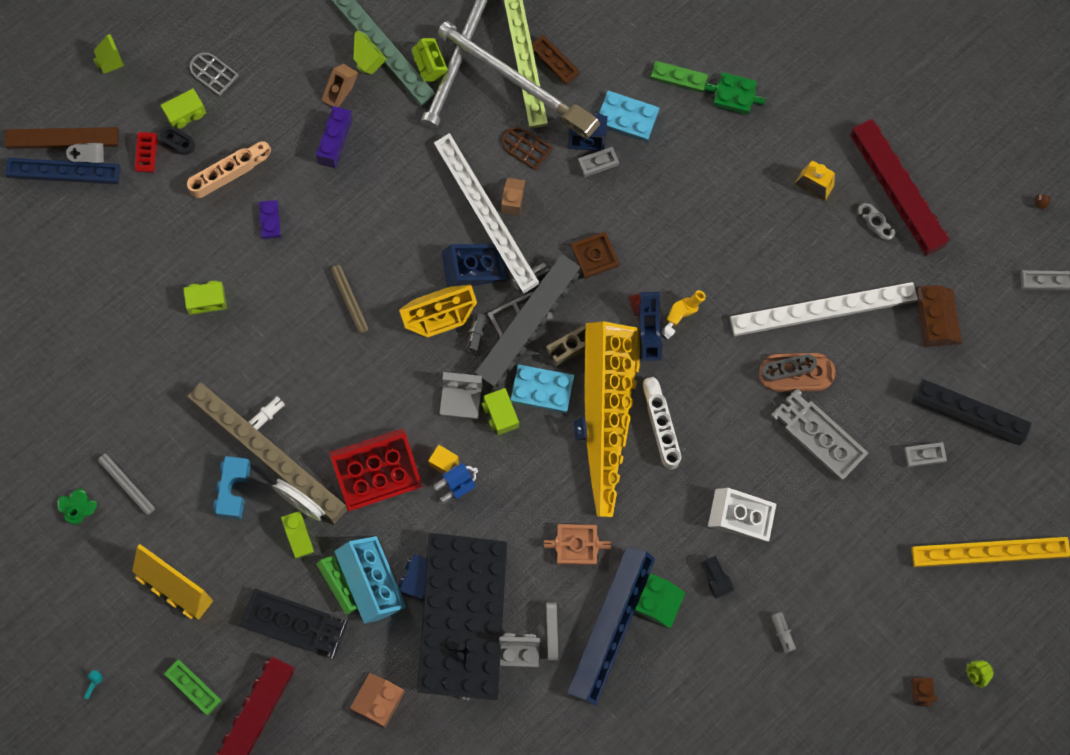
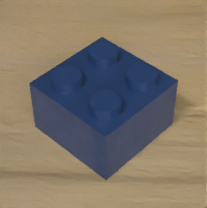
[568,113,608,151]

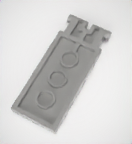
[771,389,868,482]

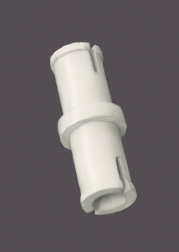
[248,396,285,430]

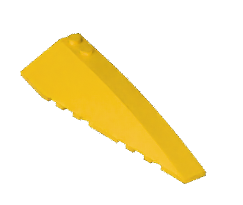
[585,321,640,517]

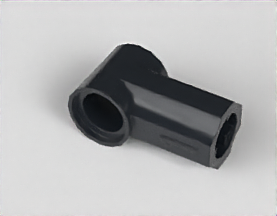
[700,556,734,599]

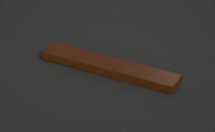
[5,127,119,149]

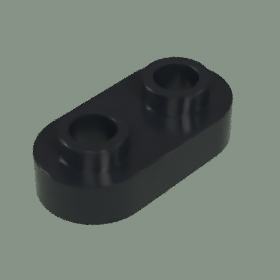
[160,126,195,155]

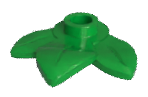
[58,488,97,525]

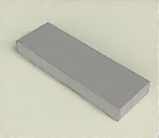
[1020,270,1070,291]

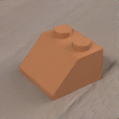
[350,673,405,728]

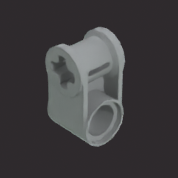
[66,143,104,163]

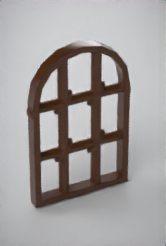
[503,127,553,171]

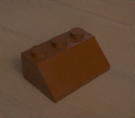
[916,285,962,347]

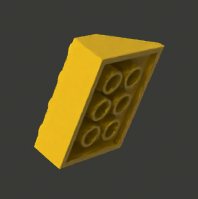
[132,544,213,620]

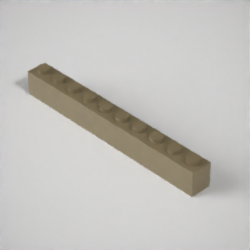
[187,382,347,525]

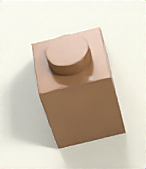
[321,64,358,107]
[501,178,526,216]

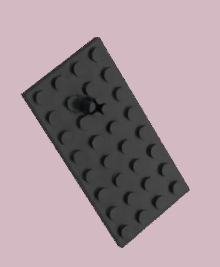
[417,533,507,700]

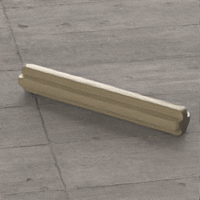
[331,265,368,334]

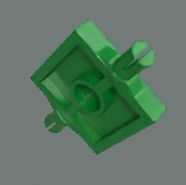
[704,72,766,115]

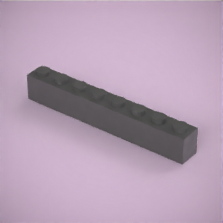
[474,254,580,390]

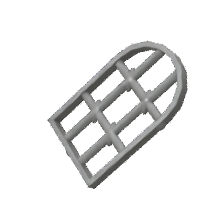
[190,53,239,96]

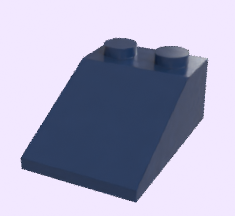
[441,244,507,287]

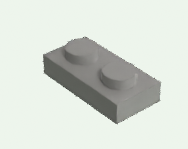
[578,147,619,177]
[904,442,947,468]

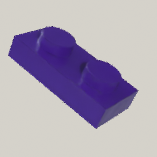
[259,200,281,239]

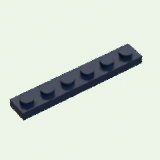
[5,158,121,184]

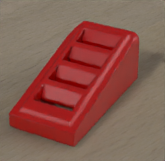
[135,132,158,173]

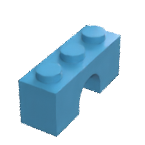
[213,456,251,520]

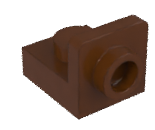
[911,678,938,707]

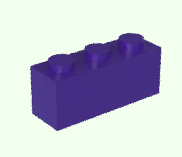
[316,106,352,169]

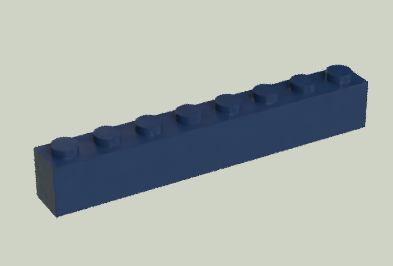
[567,547,655,706]

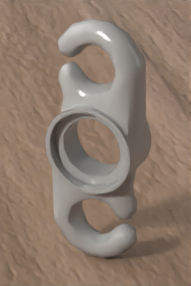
[858,203,895,240]

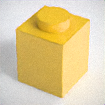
[428,445,459,474]

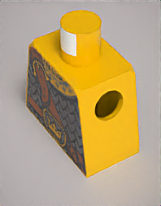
[795,161,835,201]

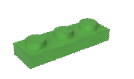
[650,61,708,93]
[317,556,358,614]
[164,659,222,716]

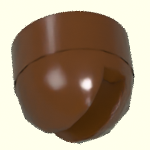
[1035,194,1051,209]

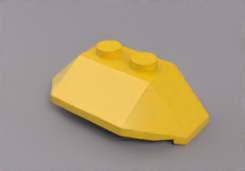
[399,284,477,337]

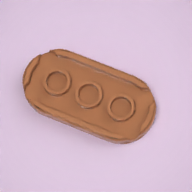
[759,353,836,392]

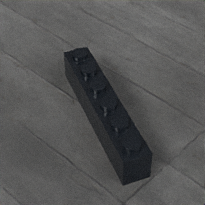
[911,379,1032,446]

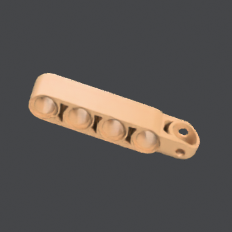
[187,141,271,198]

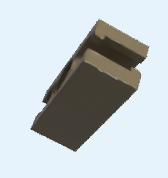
[546,325,586,367]

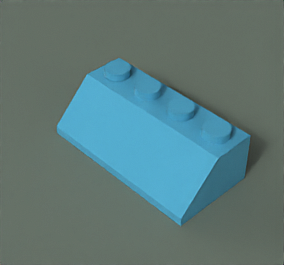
[334,536,407,624]

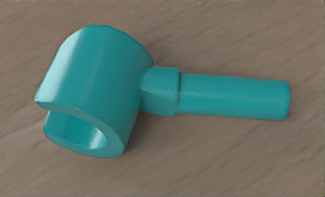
[83,670,103,699]

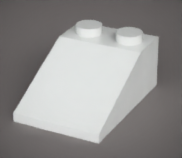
[708,488,776,542]

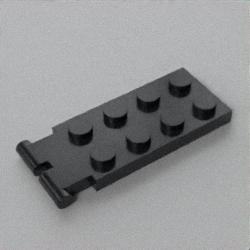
[240,588,348,659]

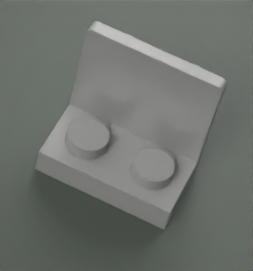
[440,372,482,419]
[499,633,540,668]

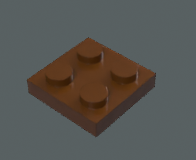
[571,231,620,279]

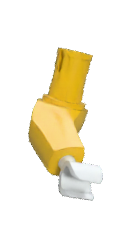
[662,290,706,339]

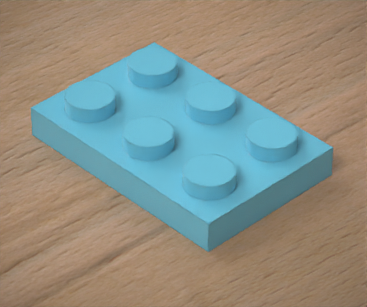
[599,91,660,142]
[511,364,574,413]

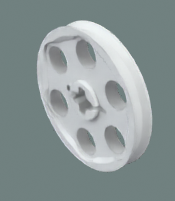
[272,479,325,521]

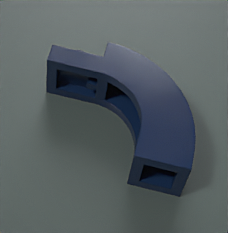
[639,292,662,361]

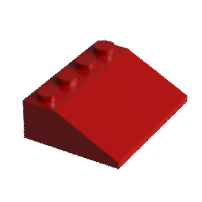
[329,428,423,512]

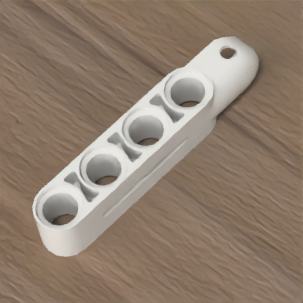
[643,377,681,470]

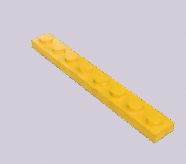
[911,537,1070,567]

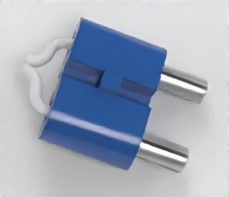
[433,462,478,503]

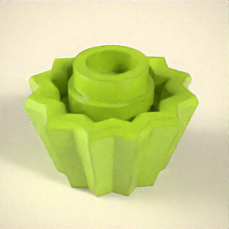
[966,660,994,688]

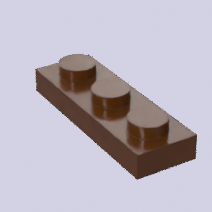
[532,35,580,85]

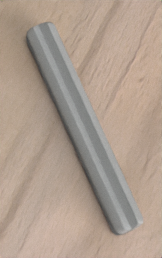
[98,454,155,515]

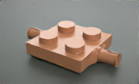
[544,524,611,565]

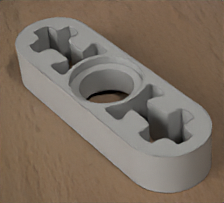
[546,602,558,661]

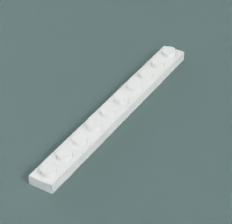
[434,133,540,293]
[730,282,918,336]

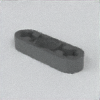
[762,354,817,382]

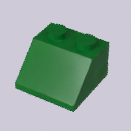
[634,573,686,629]

